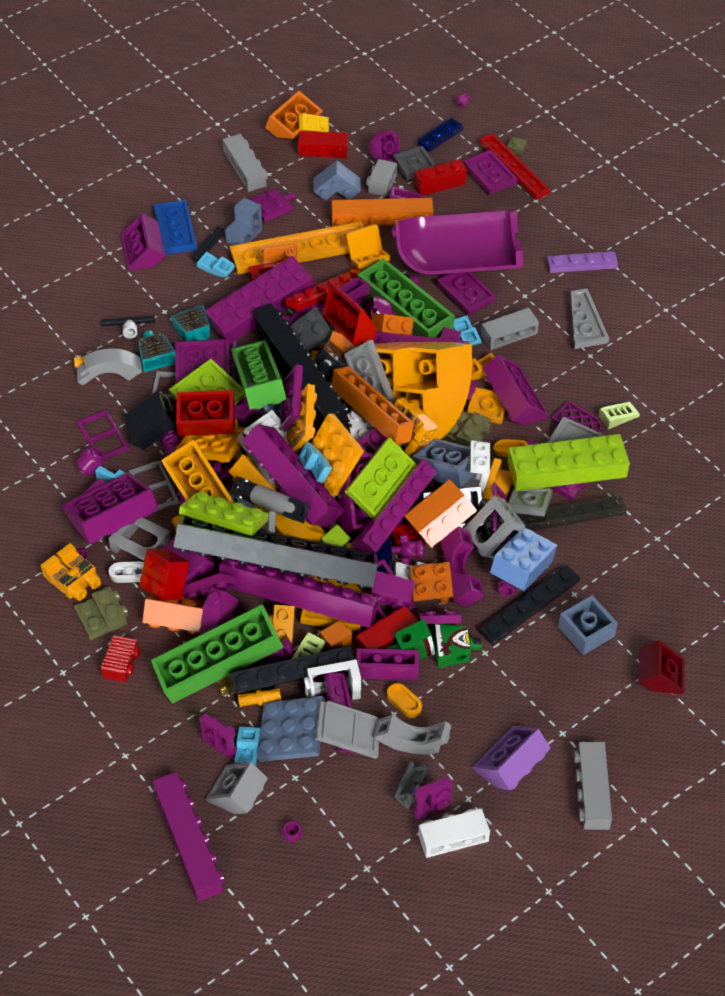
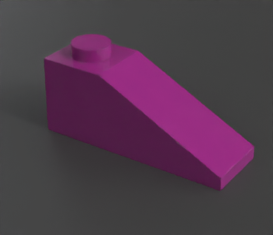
[199,587,239,636]

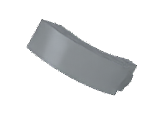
[77,349,142,385]
[374,715,452,755]

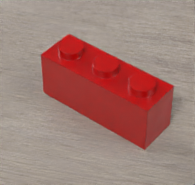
[298,131,348,158]
[414,159,467,196]
[356,606,419,649]

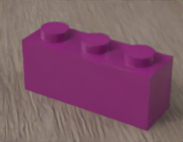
[357,648,419,681]

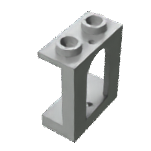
[463,496,525,559]
[109,517,171,560]

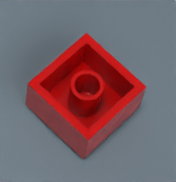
[139,548,189,600]

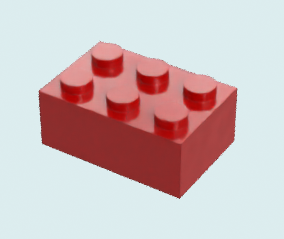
[176,390,235,436]

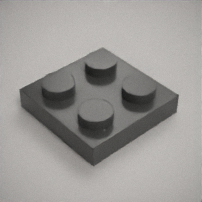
[393,146,436,180]
[289,306,332,352]

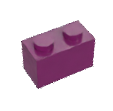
[369,571,415,609]

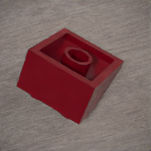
[638,640,684,694]

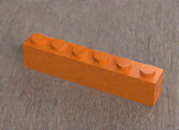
[332,198,433,227]
[331,366,414,445]

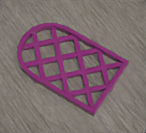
[551,401,602,433]

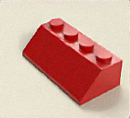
[322,282,376,345]

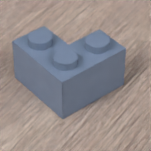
[314,160,361,200]
[225,198,262,245]

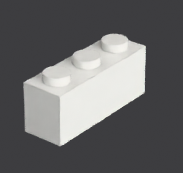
[418,809,490,858]

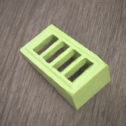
[598,402,640,429]
[292,632,325,659]

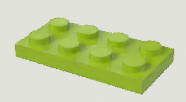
[344,437,416,518]
[179,492,269,536]

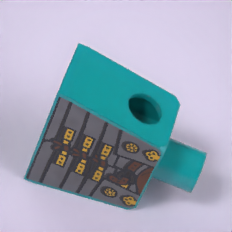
[171,305,210,342]
[138,331,175,372]

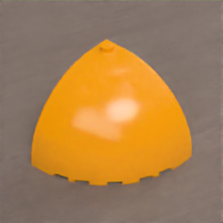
[353,342,472,445]

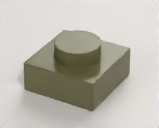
[507,137,527,155]

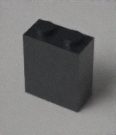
[124,391,177,450]

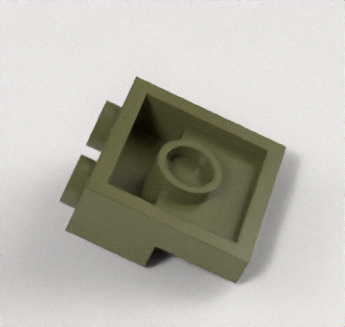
[442,411,492,447]
[74,586,128,640]

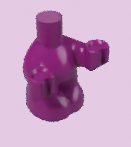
[213,459,238,490]
[391,535,424,565]
[261,638,295,663]

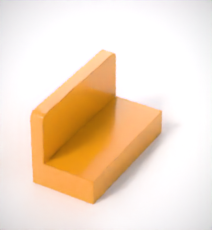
[483,458,513,500]

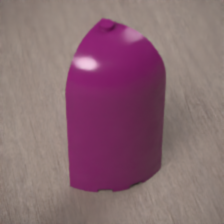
[392,210,523,275]

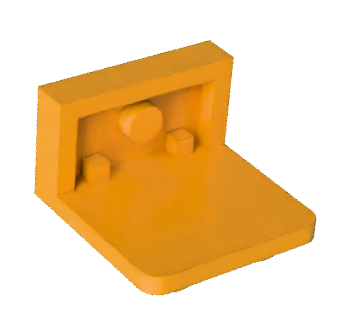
[346,224,390,271]

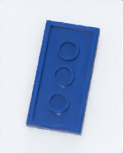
[153,200,197,255]

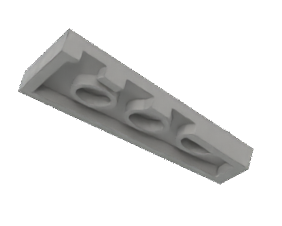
[570,288,609,349]

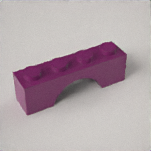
[441,526,484,608]

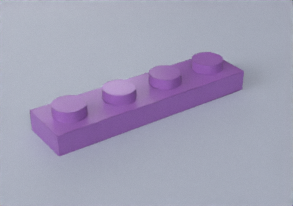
[547,251,618,273]

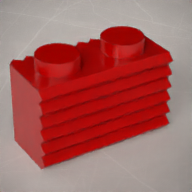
[101,635,141,683]

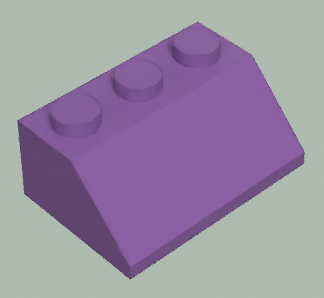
[472,726,551,790]

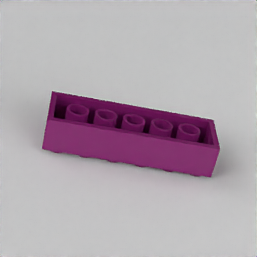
[205,255,314,345]
[242,424,345,527]

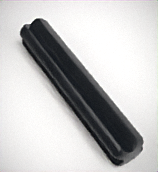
[191,226,225,262]

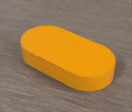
[493,439,528,457]
[387,683,422,718]

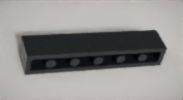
[227,646,354,695]

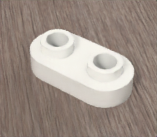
[109,561,144,583]

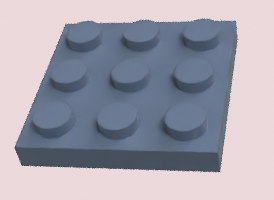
[257,696,325,762]

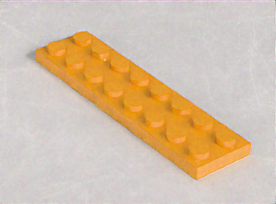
[230,221,364,274]

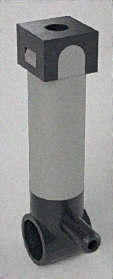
[229,476,311,523]

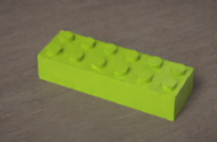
[507,434,630,491]

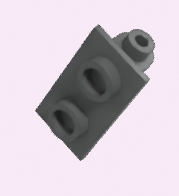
[393,761,428,809]

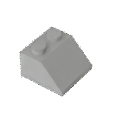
[205,762,268,814]

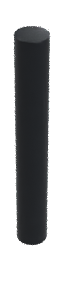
[101,316,155,327]

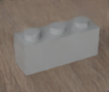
[481,308,539,350]

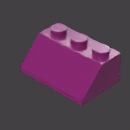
[121,213,165,270]

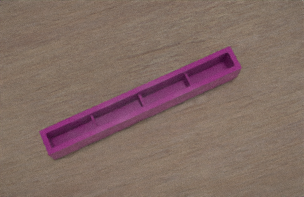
[218,559,379,628]

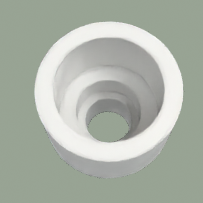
[123,320,137,339]

